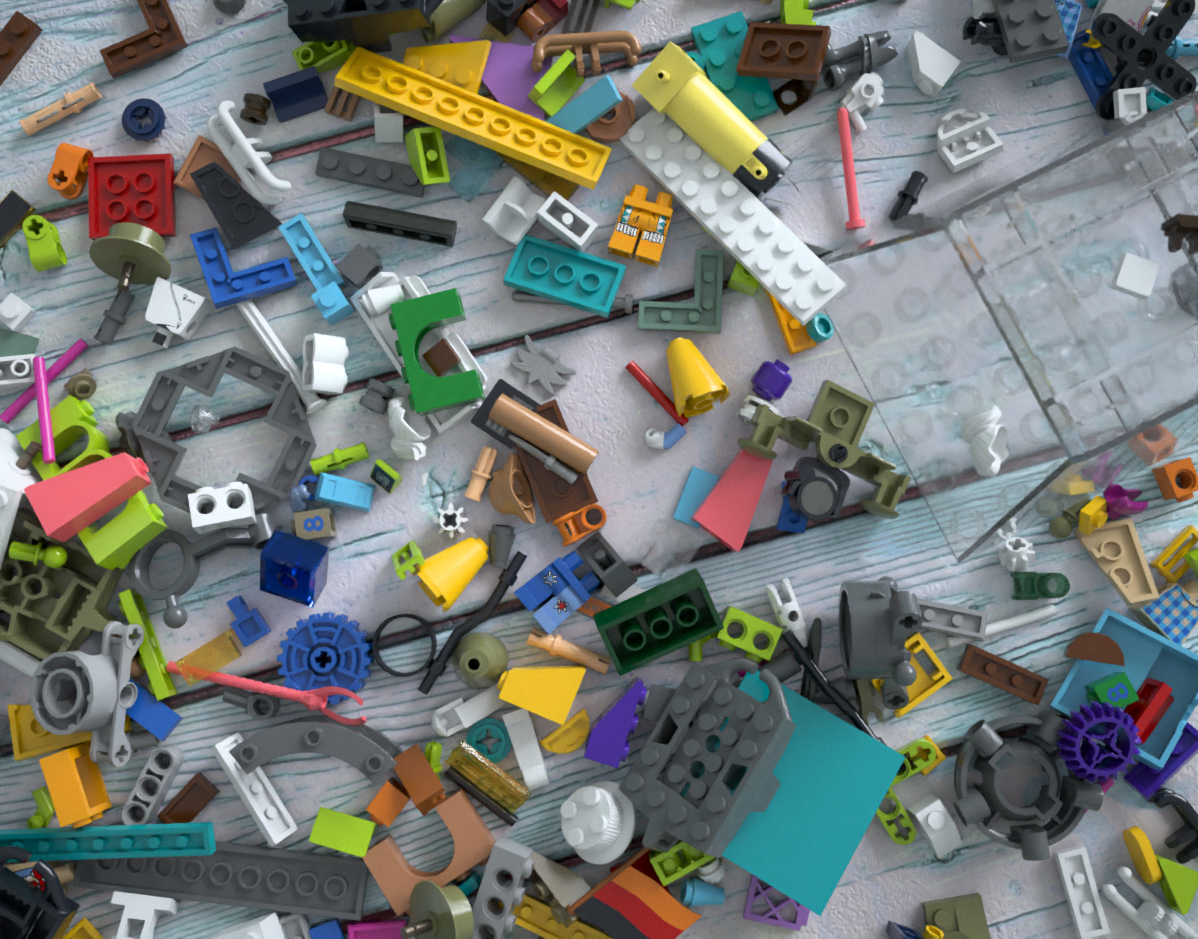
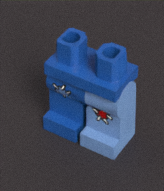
[514,551,601,635]

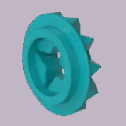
[466,718,512,764]

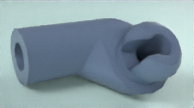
[289,484,310,513]

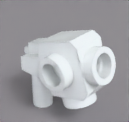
[839,72,884,133]

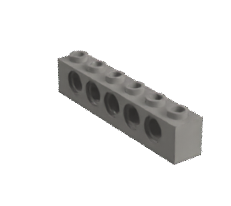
[471,836,535,939]

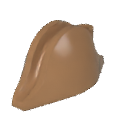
[489,453,536,524]

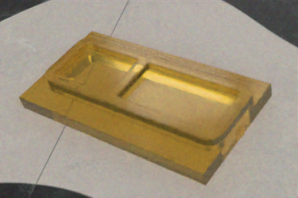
[445,740,532,813]

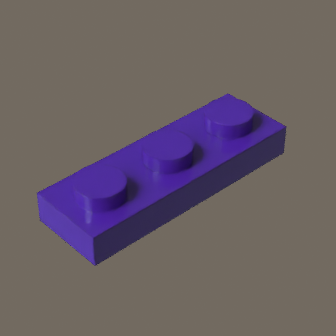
[1123,722,1198,801]

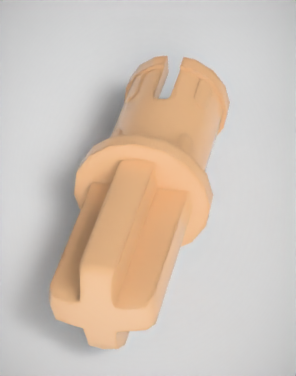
[463,446,498,502]

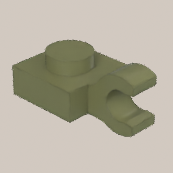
[852,679,884,725]

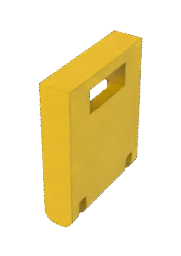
[871,632,953,718]

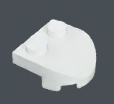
[936,109,1004,173]

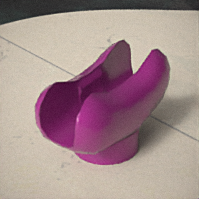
[1103,484,1148,519]

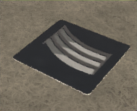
[471,379,540,449]

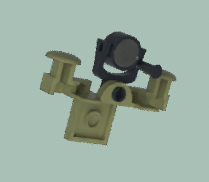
[737,380,911,520]

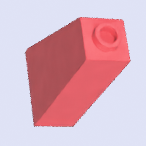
[690,439,773,552]
[23,452,151,542]

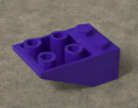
[584,677,647,768]

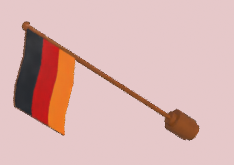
[566,847,702,939]

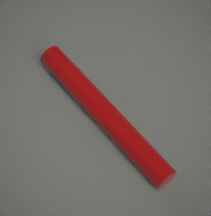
[625,360,689,427]

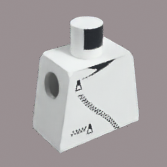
[145,277,214,349]

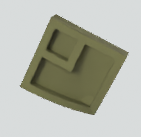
[922,893,991,939]

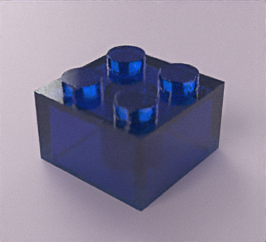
[259,530,329,608]

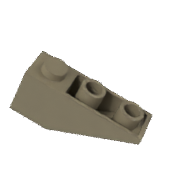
[529,852,592,928]

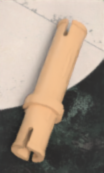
[19,82,102,136]
[526,627,611,675]

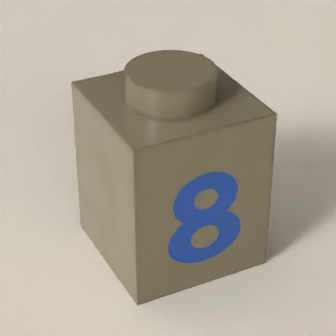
[291,508,337,542]

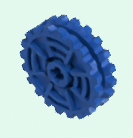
[277,612,375,706]

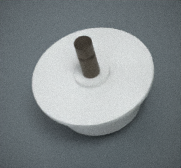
[0,441,43,508]

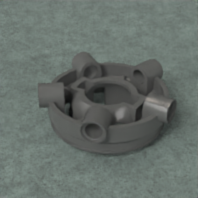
[953,712,1103,861]

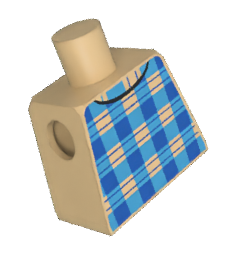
[1129,580,1198,646]

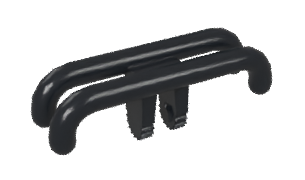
[1148,788,1198,864]

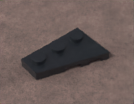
[190,161,282,250]

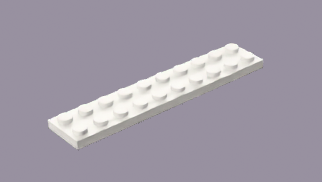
[619,108,847,326]

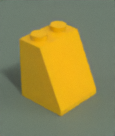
[496,665,586,725]

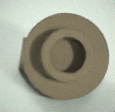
[64,368,97,400]

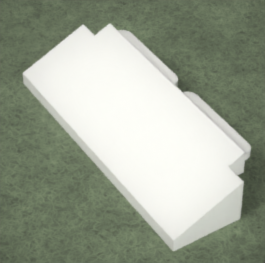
[350,272,487,434]

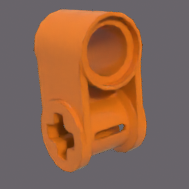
[47,143,94,200]
[552,504,607,547]

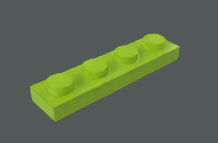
[118,589,178,701]

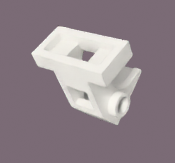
[111,891,179,939]

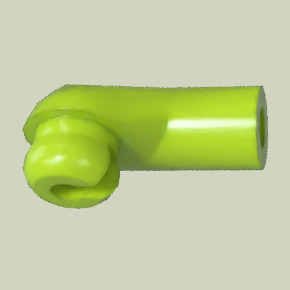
[688,632,717,661]
[27,786,55,829]

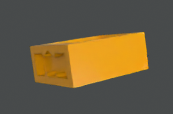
[39,742,112,829]

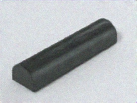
[342,201,457,247]

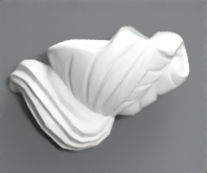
[388,397,431,461]
[961,405,1009,477]

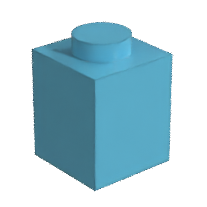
[310,281,355,326]

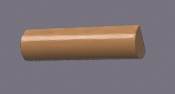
[488,394,599,475]

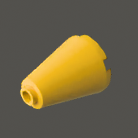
[666,337,730,417]
[410,537,489,612]

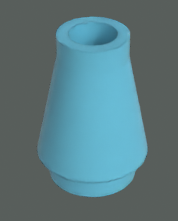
[680,877,725,907]

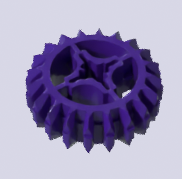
[1056,701,1142,783]

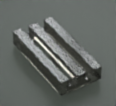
[561,0,601,34]

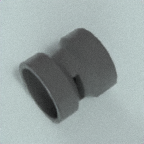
[358,378,395,415]

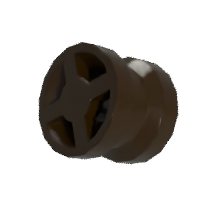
[240,93,271,125]

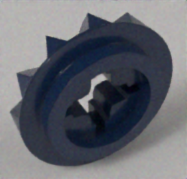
[122,98,167,142]

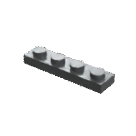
[315,147,425,198]

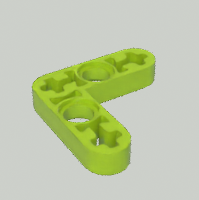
[876,738,936,845]

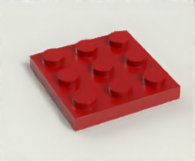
[88,154,175,241]

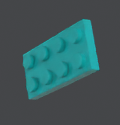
[690,11,778,121]
[503,234,626,318]

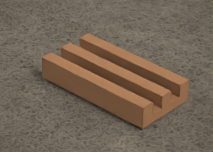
[324,61,361,122]

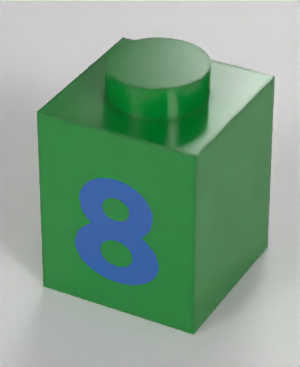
[1084,672,1139,708]

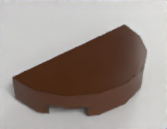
[1063,633,1125,666]

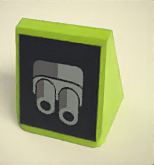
[370,459,404,494]

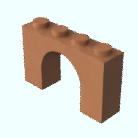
[362,788,496,916]

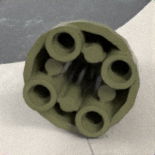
[421,0,486,43]

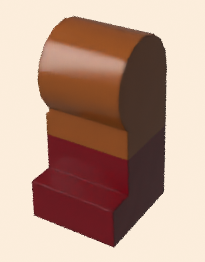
[517,0,568,42]

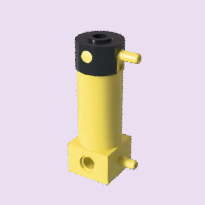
[632,42,793,199]

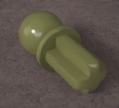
[1049,495,1091,539]

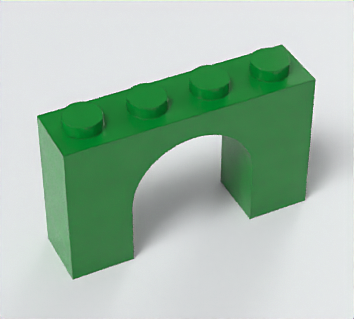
[388,288,485,416]

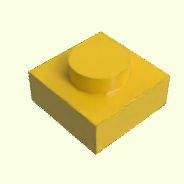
[1078,495,1108,535]

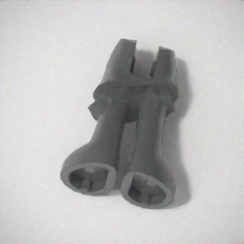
[821,31,898,91]

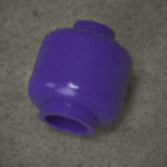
[751,359,792,402]

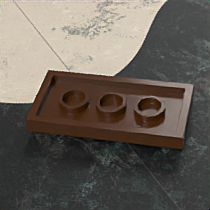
[514,399,598,523]

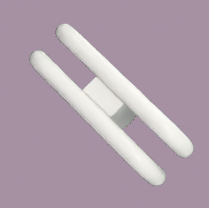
[206,100,291,205]
[1102,866,1198,939]

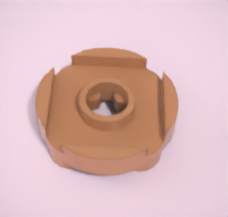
[584,89,635,143]

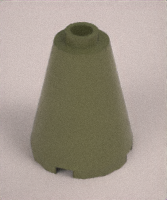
[452,632,508,689]

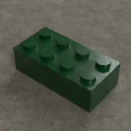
[593,568,724,676]

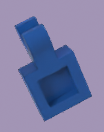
[226,595,271,647]

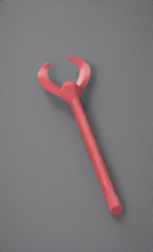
[166,661,367,726]

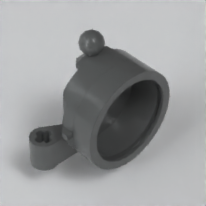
[838,576,923,709]

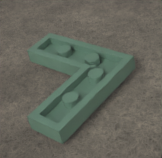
[638,249,724,334]

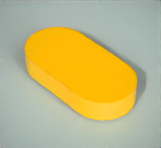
[1123,826,1162,885]

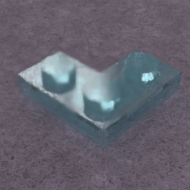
[445,135,504,204]

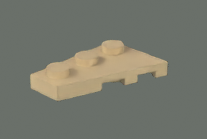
[1073,518,1160,606]

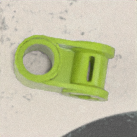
[22,215,67,272]

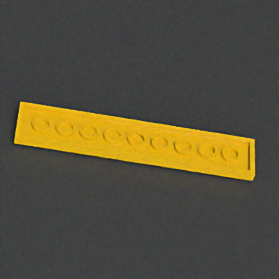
[334,46,612,190]

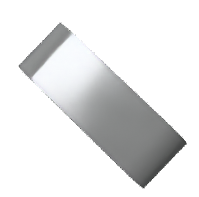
[121,745,184,825]

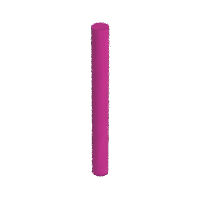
[0,338,89,424]
[32,357,56,464]

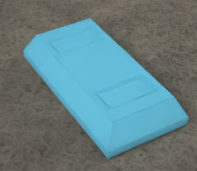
[314,472,376,512]

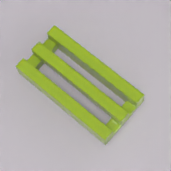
[391,540,425,580]

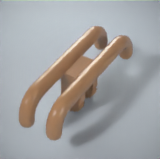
[531,30,641,77]

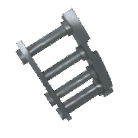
[228,715,404,784]

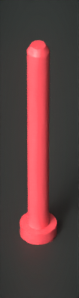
[837,108,866,230]

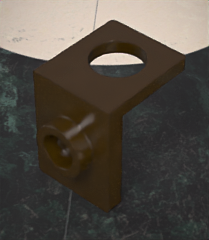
[772,79,818,116]

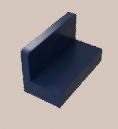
[263,66,328,123]

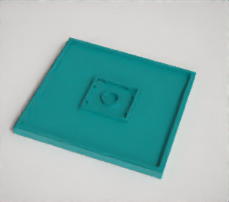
[682,670,905,916]

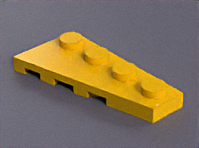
[7,704,132,761]

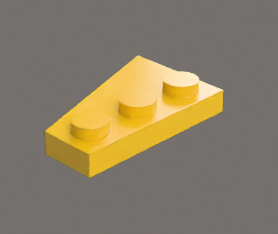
[402,40,492,94]

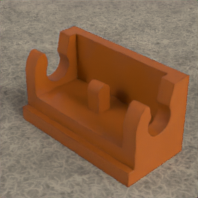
[393,743,447,816]

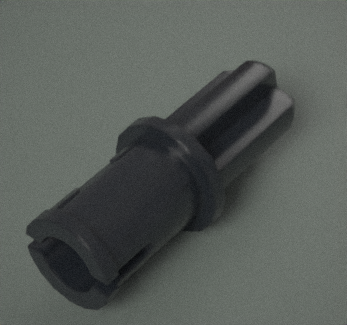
[889,171,928,224]

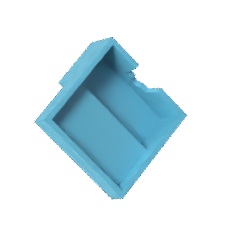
[1050,608,1198,771]

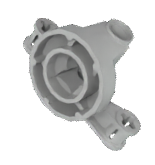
[30,621,144,767]

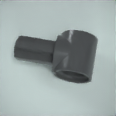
[222,686,281,721]

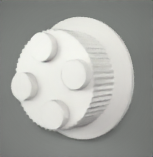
[560,781,636,865]

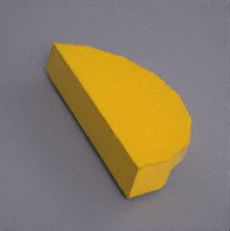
[539,708,590,754]

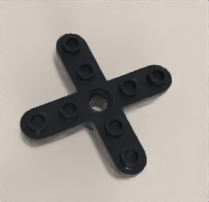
[1091,0,1197,120]

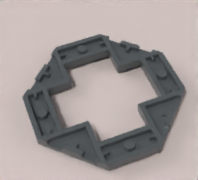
[132,346,317,514]

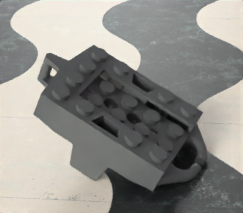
[618,658,797,858]

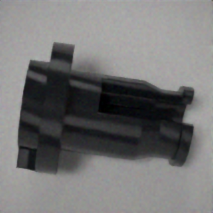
[962,17,1008,56]

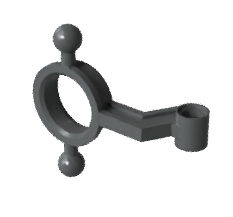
[129,503,280,629]

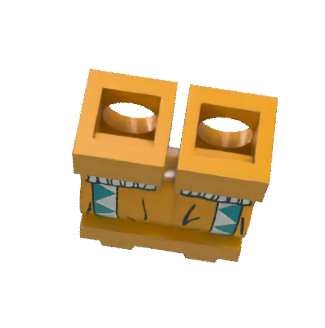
[608,184,673,268]

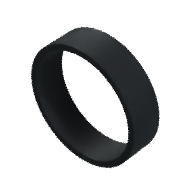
[372,614,437,677]

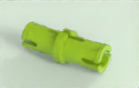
[310,442,370,476]

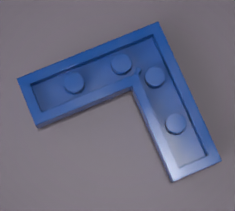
[190,227,297,309]

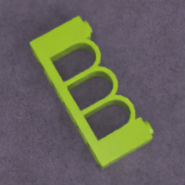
[16,395,168,570]

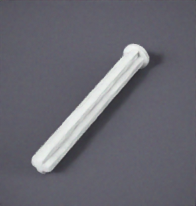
[236,299,326,414]

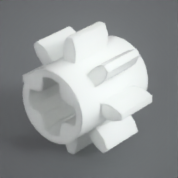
[433,503,470,539]
[998,537,1035,572]

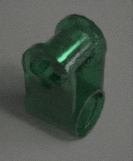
[1010,572,1070,600]

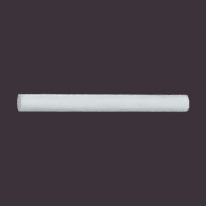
[946,604,1057,648]

